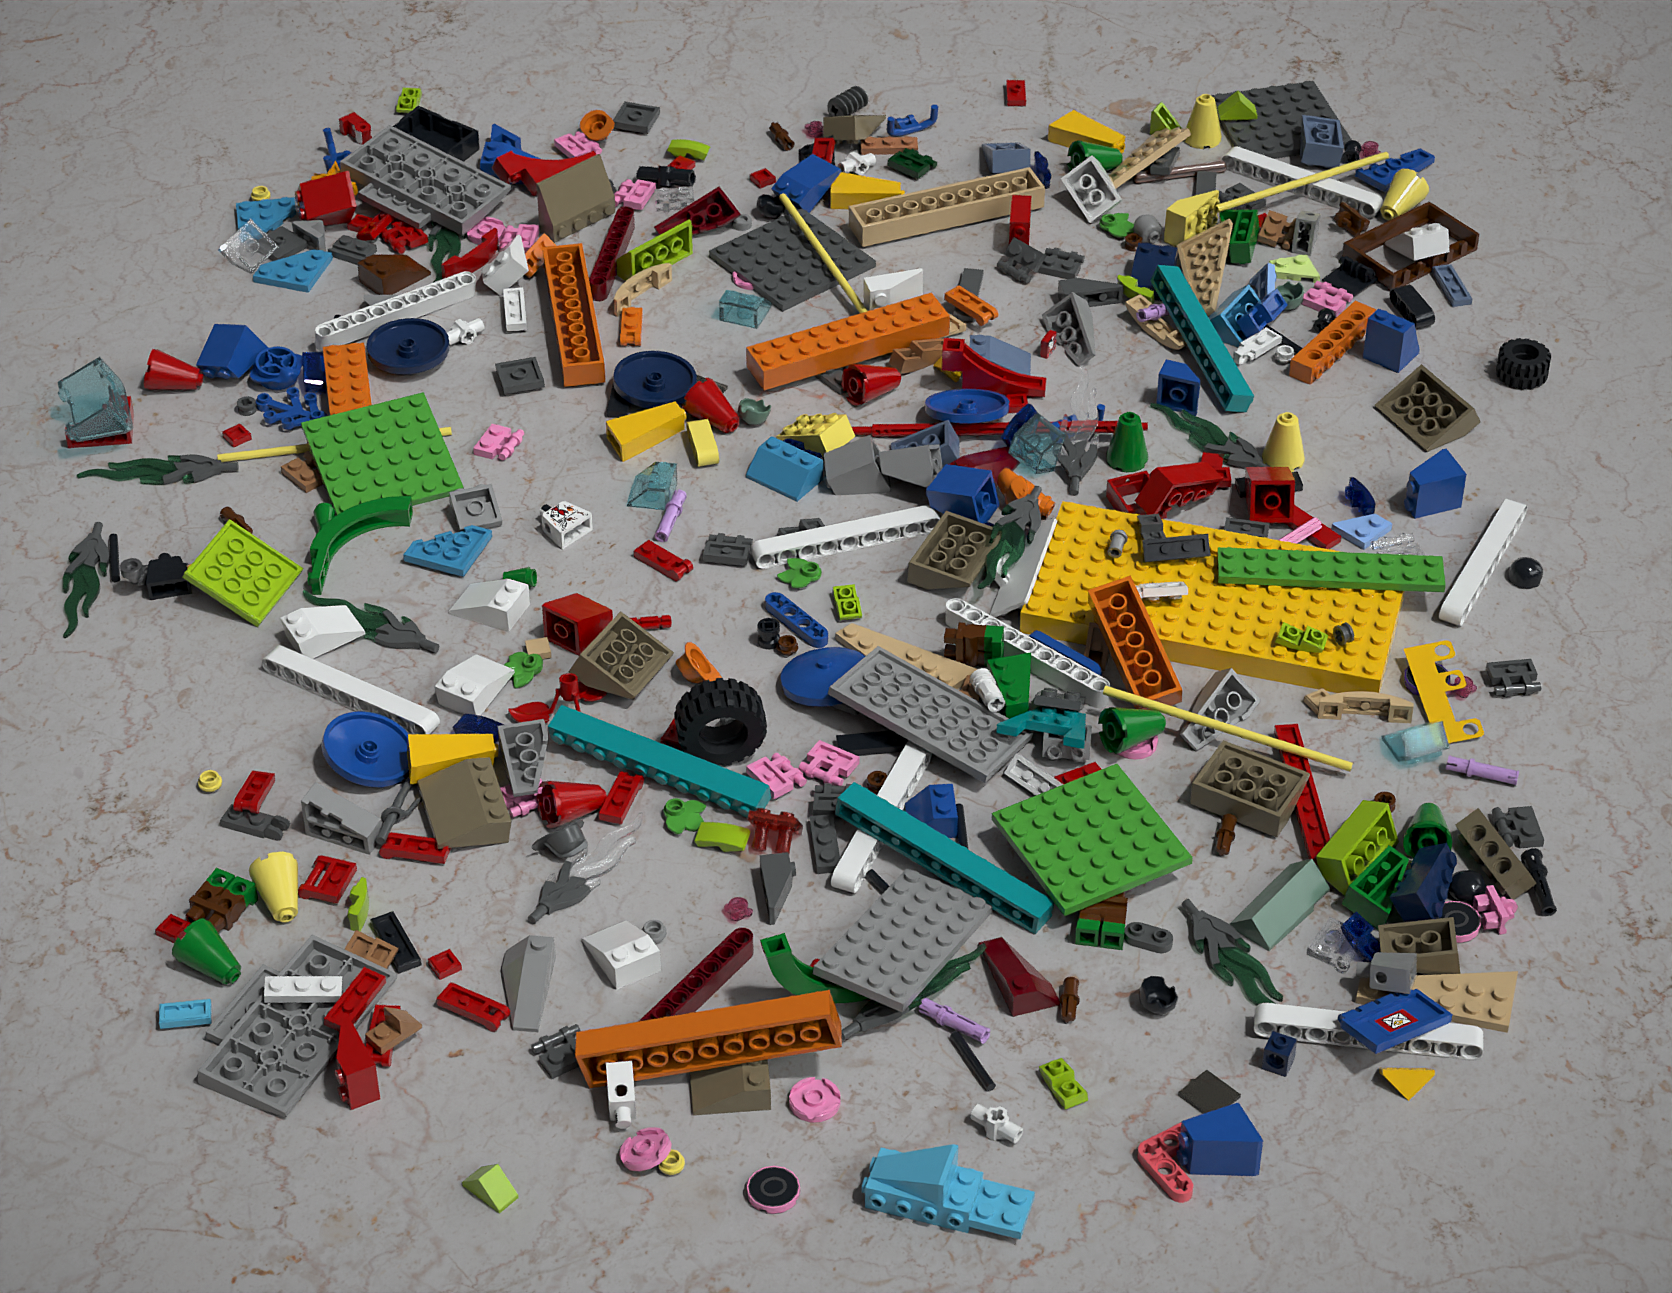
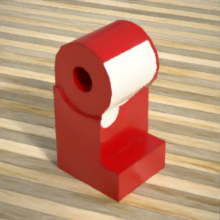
[339,112,372,144]

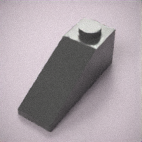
[1058,278,1123,307]
[759,852,796,925]

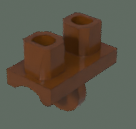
[1334,202,1370,237]

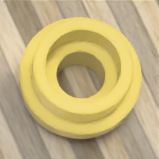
[251,186,271,201]
[198,770,222,792]
[658,1149,685,1175]

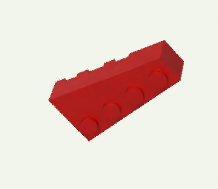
[1135,461,1223,515]

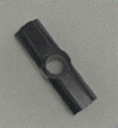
[636,166,696,187]

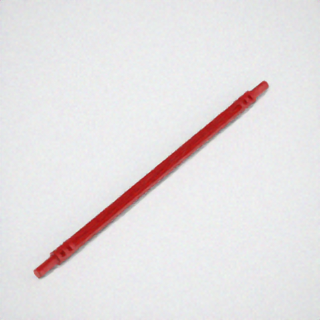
[852,421,1148,437]

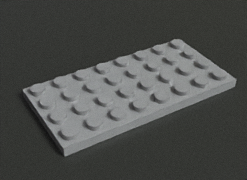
[828,646,1033,783]
[813,869,993,1012]

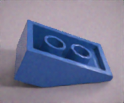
[480,141,540,184]
[771,154,842,213]

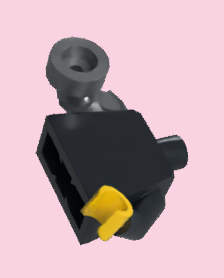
[120,553,192,600]

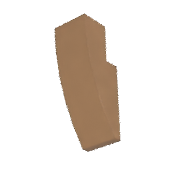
[889,338,944,374]

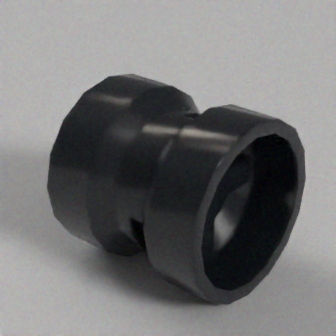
[757,618,780,650]

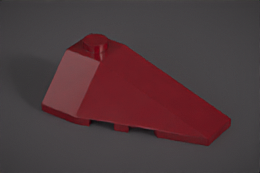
[654,186,741,235]
[949,446,1024,488]
[978,937,1060,1017]

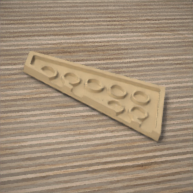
[1108,127,1191,188]
[1177,218,1233,316]
[835,623,977,690]
[1355,971,1518,1033]

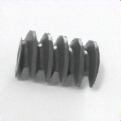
[827,86,869,117]

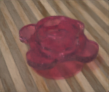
[805,121,823,138]
[1361,141,1381,157]
[1450,676,1477,698]
[724,897,753,922]

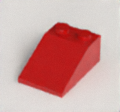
[335,1013,380,1110]

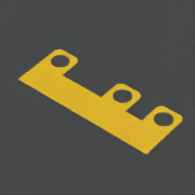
[1404,640,1484,746]

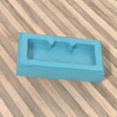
[159,999,212,1029]

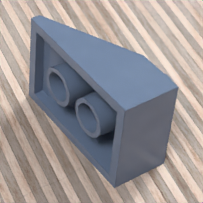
[1300,115,1344,168]
[982,142,1030,174]
[969,334,1031,375]
[891,420,960,467]

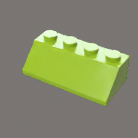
[616,220,693,281]
[1316,800,1399,896]

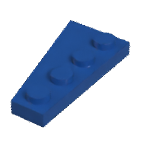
[1355,148,1435,192]

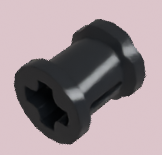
[1343,140,1362,164]
[1313,308,1336,333]

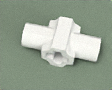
[838,152,876,175]
[447,318,485,345]
[971,1104,1023,1143]

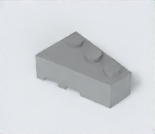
[301,782,382,855]

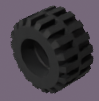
[1496,338,1551,389]

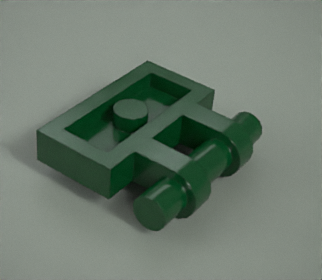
[888,148,938,179]

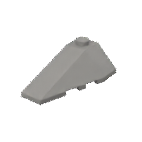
[1042,292,1096,366]

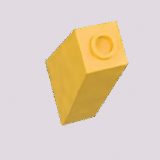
[1048,110,1125,153]
[831,172,905,209]
[606,401,687,462]
[407,734,499,784]

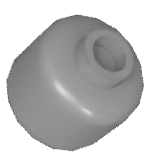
[1133,214,1162,243]

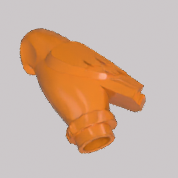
[997,468,1056,517]

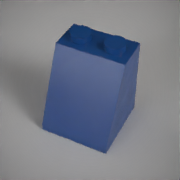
[1363,308,1420,373]
[196,324,268,379]
[1404,448,1467,519]
[926,464,999,524]
[1176,1102,1263,1176]

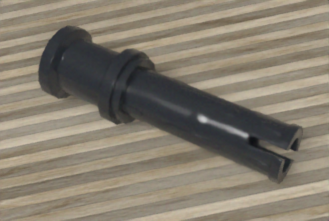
[1520,848,1557,916]

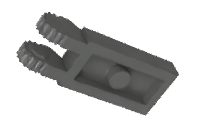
[220,804,291,840]

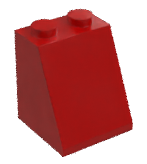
[295,171,357,225]
[1245,467,1295,523]
[542,593,613,656]

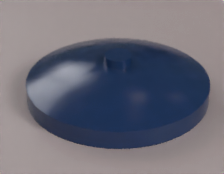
[367,318,450,374]
[613,351,697,408]

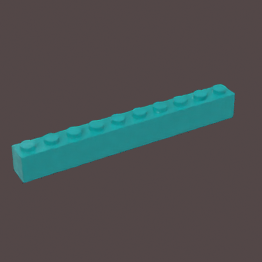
[1150,265,1255,412]
[548,705,771,820]
[835,782,1055,934]

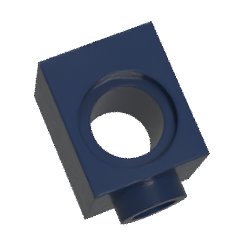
[1262,1031,1297,1077]

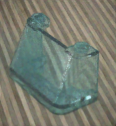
[58,356,133,442]

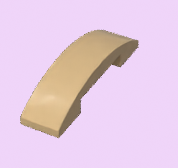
[614,263,672,317]
[1125,294,1187,349]
[1318,691,1414,723]

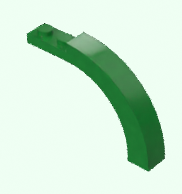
[308,496,413,595]
[760,933,870,1004]

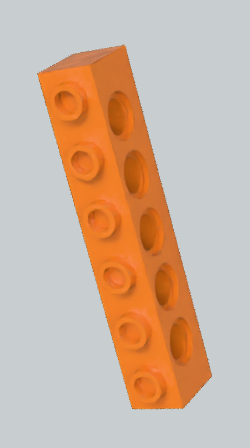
[1289,301,1376,385]

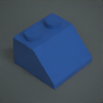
[1156,359,1200,416]
[905,784,958,838]

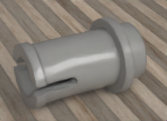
[1108,529,1128,558]

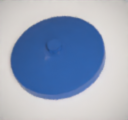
[925,389,1009,424]
[780,647,865,707]
[321,711,409,787]

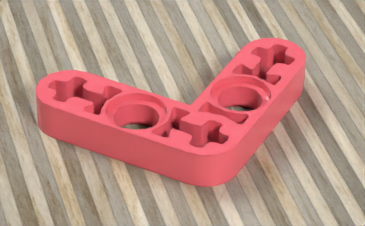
[1137,1122,1193,1203]

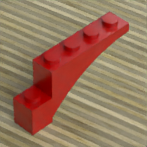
[492,150,596,196]
[942,338,1047,397]

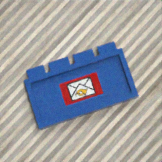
[1338,989,1452,1054]

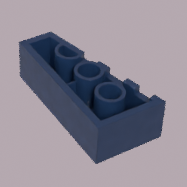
[1389,843,1457,922]

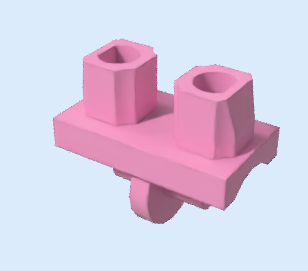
[1473,885,1518,935]

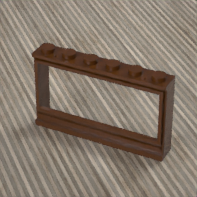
[1342,201,1480,291]

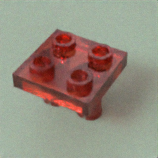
[747,808,803,855]

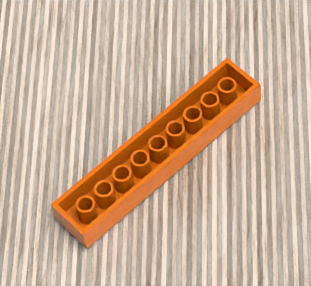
[542,243,606,387]
[746,292,950,390]
[575,990,842,1089]

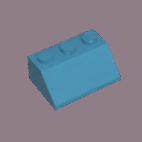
[1209,284,1260,348]
[746,436,823,502]

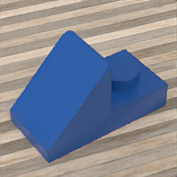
[491,124,522,150]

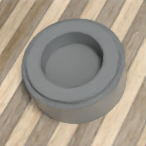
[732,214,752,231]

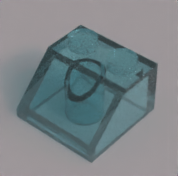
[719,290,772,329]
[1008,413,1066,474]
[627,462,678,510]
[1381,721,1450,764]

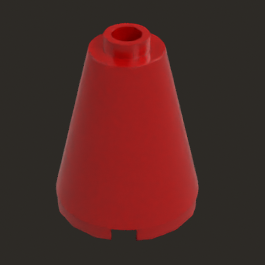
[144,349,204,390]
[842,364,901,406]
[682,377,740,433]
[537,781,607,829]

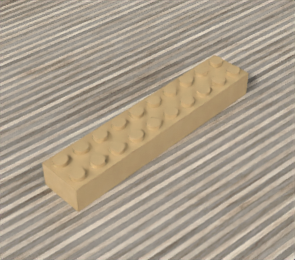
[849,167,1045,247]

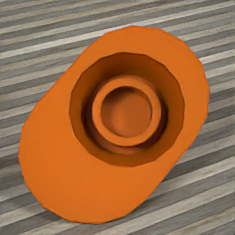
[580,110,615,141]
[676,642,722,683]

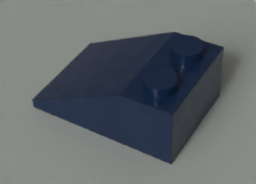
[1131,243,1178,301]

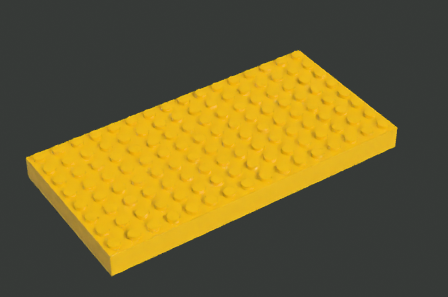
[1020,501,1405,693]

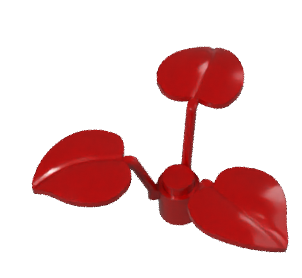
[508,673,607,723]

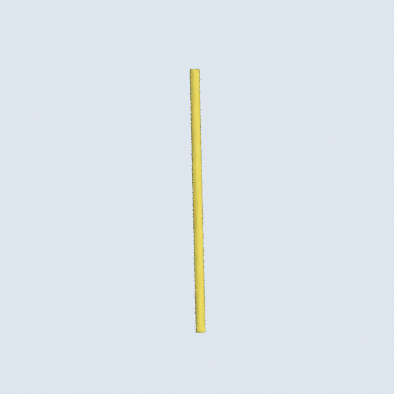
[1214,151,1389,213]
[779,194,868,313]
[217,427,452,462]
[1103,686,1353,772]

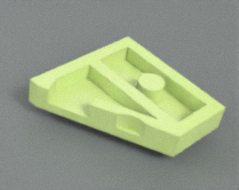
[1269,255,1320,283]

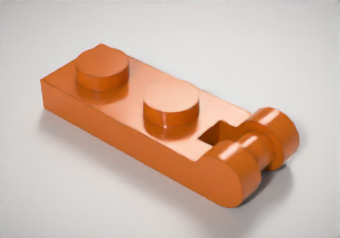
[525,233,557,278]
[944,285,998,326]
[620,307,643,346]

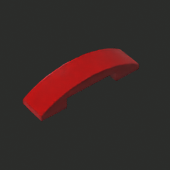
[441,227,499,279]

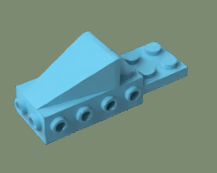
[861,1144,1035,1240]

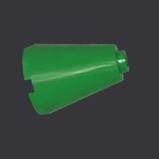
[1067,140,1123,172]
[1106,412,1148,473]
[1098,707,1166,754]
[1403,803,1452,858]
[172,918,241,985]

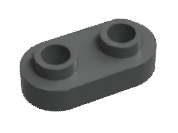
[1124,922,1173,954]

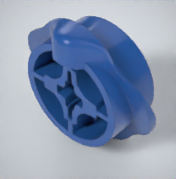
[250,346,304,390]

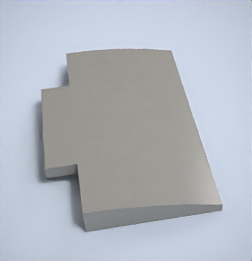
[340,125,511,236]
[197,934,397,1117]

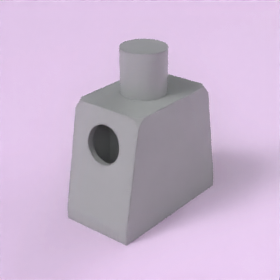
[1292,211,1321,256]
[1356,952,1417,994]

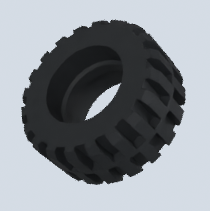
[674,678,767,766]

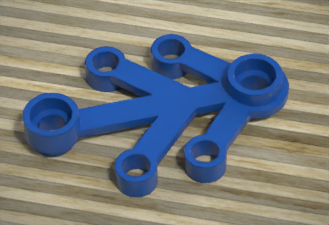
[256,387,328,430]

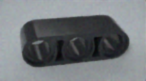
[1389,285,1435,329]

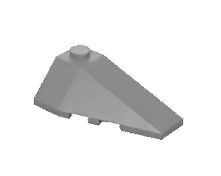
[1180,668,1261,750]
[498,719,548,797]
[502,935,556,1033]

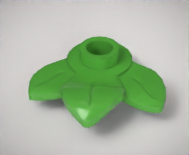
[1099,213,1134,237]
[777,558,822,588]
[504,652,543,688]
[663,798,706,834]

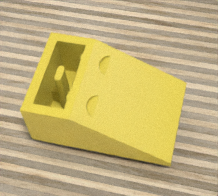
[1164,190,1220,247]
[776,413,855,458]

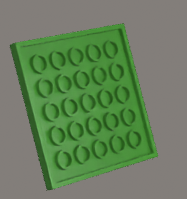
[301,392,464,515]
[992,764,1193,916]

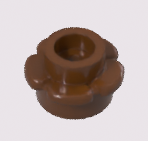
[776,635,799,656]

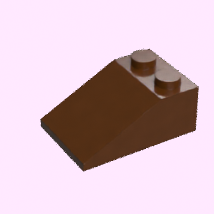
[357,254,431,295]

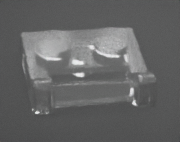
[1306,917,1369,974]

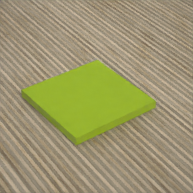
[182,519,304,627]

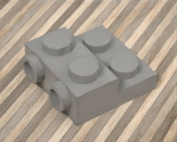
[449,484,503,532]
[1042,725,1092,762]

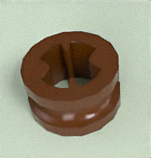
[1125,233,1143,252]
[867,771,888,794]
[1374,791,1396,813]

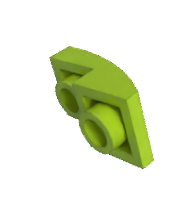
[396,88,422,113]
[667,139,710,160]
[1117,274,1155,304]
[832,584,862,620]
[1275,622,1328,653]
[694,822,751,852]
[347,877,369,931]
[1039,1058,1088,1109]

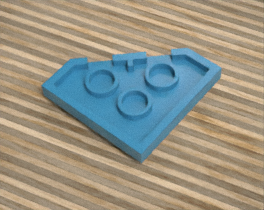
[236,197,296,243]
[253,249,333,293]
[403,525,492,577]

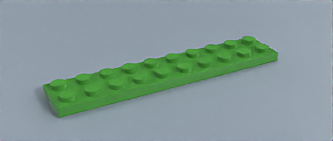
[1217,547,1446,592]

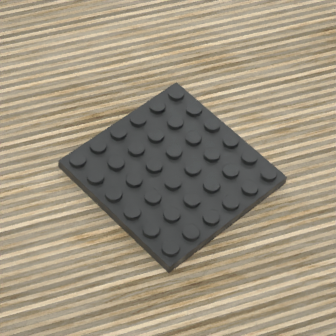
[1211,81,1352,159]
[709,209,876,312]

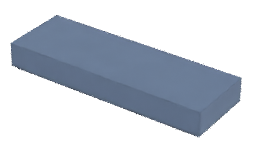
[1432,264,1472,307]

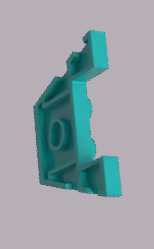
[997,706,1086,749]

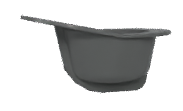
[532,820,588,858]

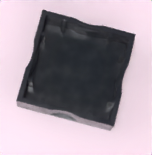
[393,106,480,162]

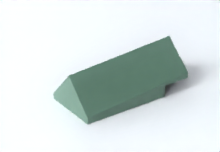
[1230,859,1330,951]

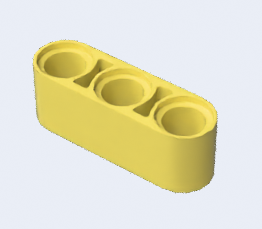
[686,419,719,467]

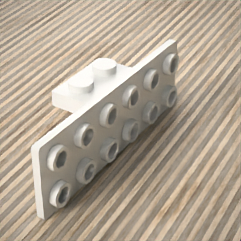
[987,517,1057,618]

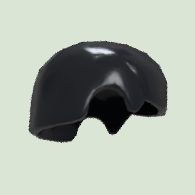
[757,194,786,219]
[1508,557,1543,589]
[1448,870,1486,906]
[1139,976,1178,1014]

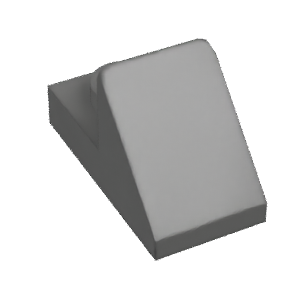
[292,220,326,251]

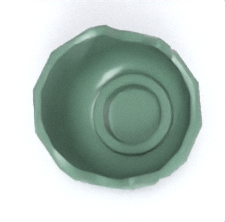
[1275,281,1304,310]
[738,398,771,425]

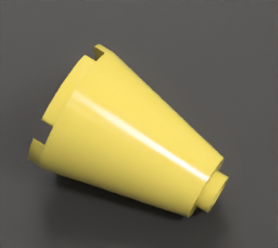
[1185,94,1222,149]
[1380,169,1429,220]
[1262,412,1305,472]
[248,852,298,923]

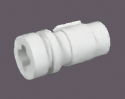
[970,668,1005,712]

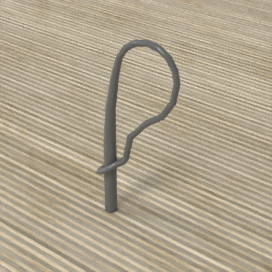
[376,778,422,844]

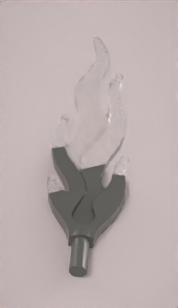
[1058,365,1099,495]
[528,812,643,924]

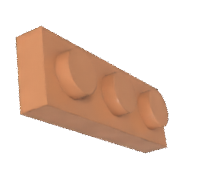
[860,136,918,155]

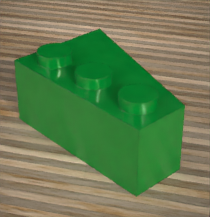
[1219,210,1260,264]
[987,652,1031,719]
[1342,845,1409,929]

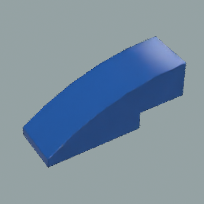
[1236,289,1288,338]

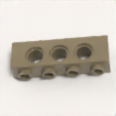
[1455,808,1537,900]

